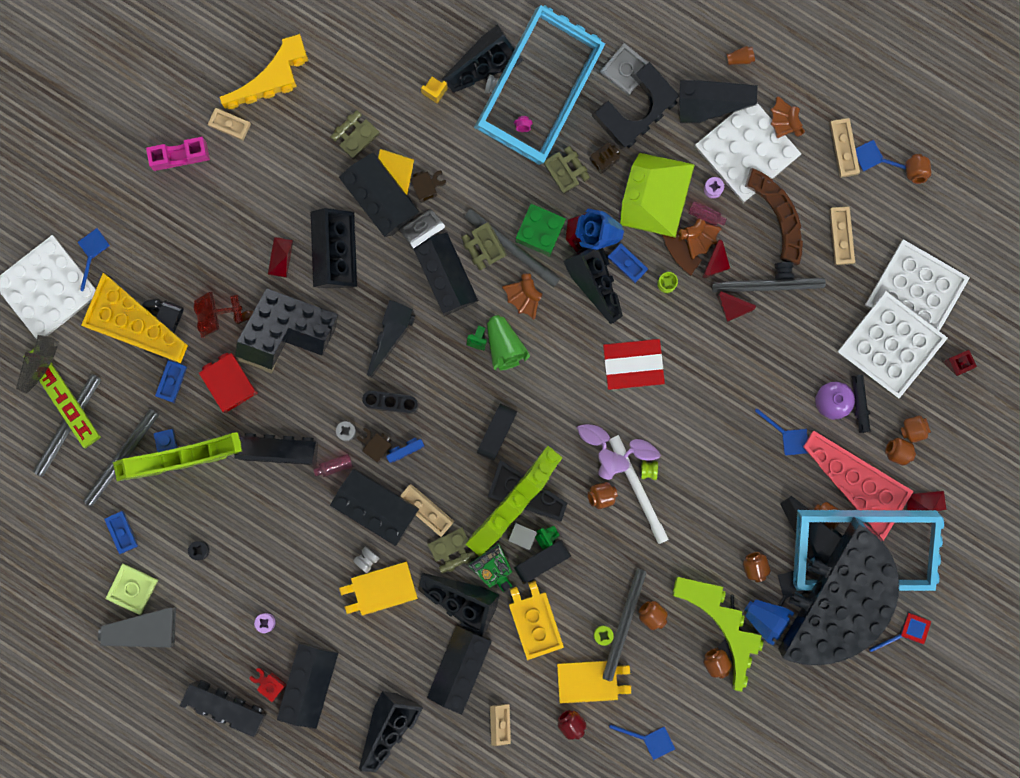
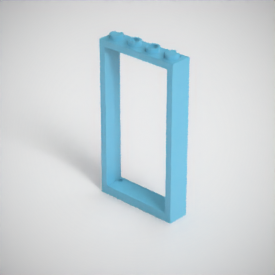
[474,5,605,165]
[793,510,944,591]

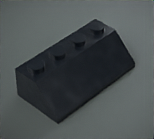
[339,152,420,237]
[310,208,357,289]
[413,232,478,317]
[234,433,318,465]
[330,468,419,546]
[427,625,492,715]
[277,642,339,729]

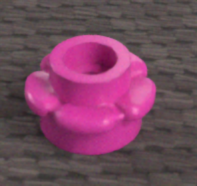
[514,116,533,132]

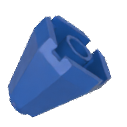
[575,208,624,250]
[744,600,794,646]

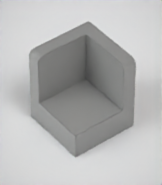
[508,523,537,550]

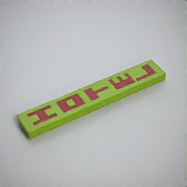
[23,346,101,449]

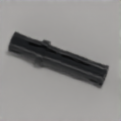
[851,375,871,433]

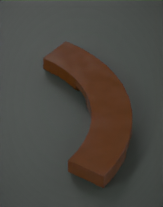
[745,168,803,265]
[662,225,702,276]

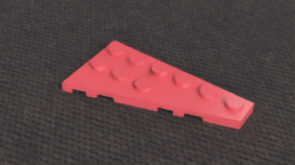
[803,431,913,541]

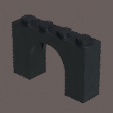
[591,62,679,149]

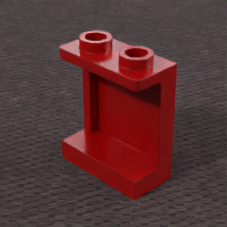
[199,352,258,413]

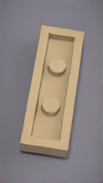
[830,118,860,178]
[829,207,855,265]
[400,484,455,537]

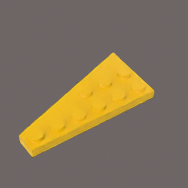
[81,273,188,363]

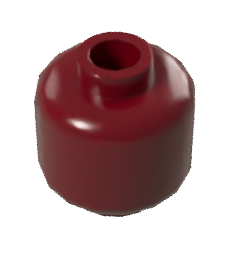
[558,710,586,740]

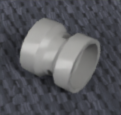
[353,546,380,573]

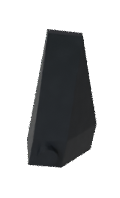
[442,24,524,93]
[679,80,758,123]
[563,248,623,324]
[367,300,416,378]
[780,496,842,564]
[418,573,500,636]
[359,691,423,773]

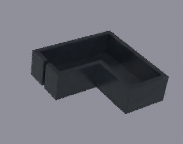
[235,288,338,370]

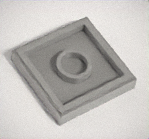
[600,43,648,96]
[400,209,445,248]

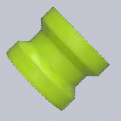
[641,460,658,480]
[594,625,614,646]

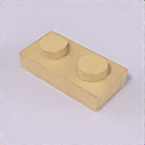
[208,108,251,141]
[490,704,511,746]

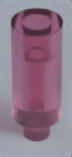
[688,201,727,226]
[313,454,353,477]

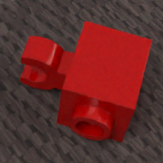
[250,667,287,702]

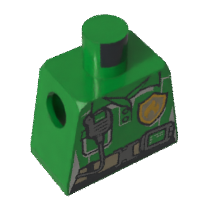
[469,544,512,593]

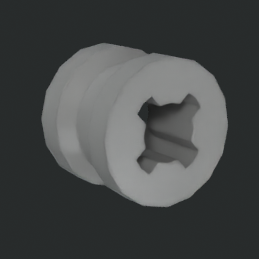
[485,75,502,97]
[336,421,356,441]

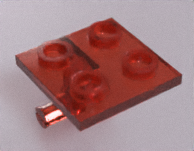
[194,292,243,338]

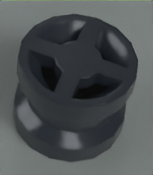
[774,262,794,279]
[188,541,210,560]

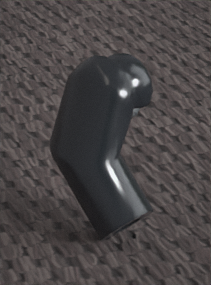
[142,298,162,312]

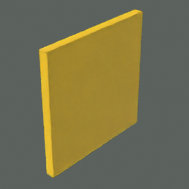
[378,149,414,194]

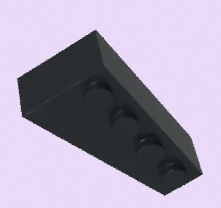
[488,460,568,522]
[179,680,267,737]

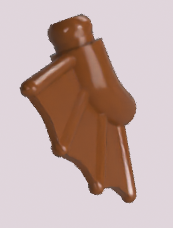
[770,97,805,138]
[678,219,722,259]
[502,273,543,319]

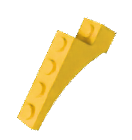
[220,34,308,109]

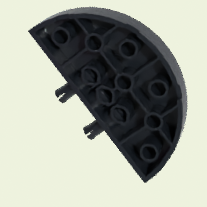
[778,517,899,665]

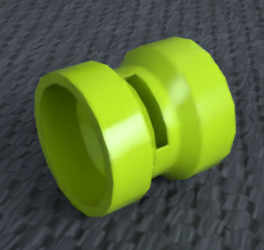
[657,272,678,293]

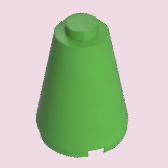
[487,315,530,371]

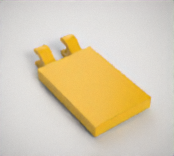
[339,562,418,616]
[509,581,564,660]
[557,661,631,703]

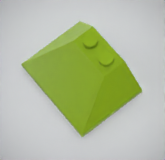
[620,153,695,238]

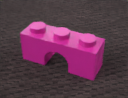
[146,137,210,171]

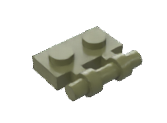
[330,110,380,160]
[543,146,590,195]
[461,222,507,270]
[428,528,477,574]

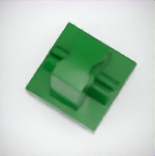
[466,325,487,351]
[535,526,560,550]

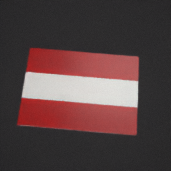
[603,339,665,390]

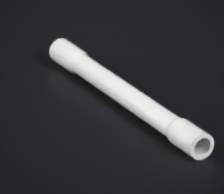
[609,435,669,544]

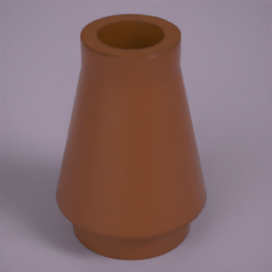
[727,46,755,65]

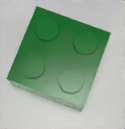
[515,204,566,257]

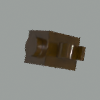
[589,142,620,174]
[410,170,446,203]
[357,428,392,464]

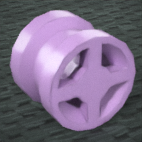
[704,177,724,199]
[254,613,276,633]

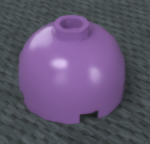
[815,381,855,420]

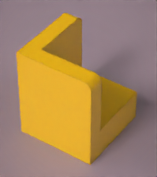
[421,77,448,104]

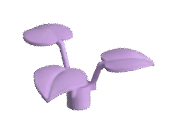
[576,424,661,480]

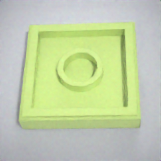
[105,563,158,615]

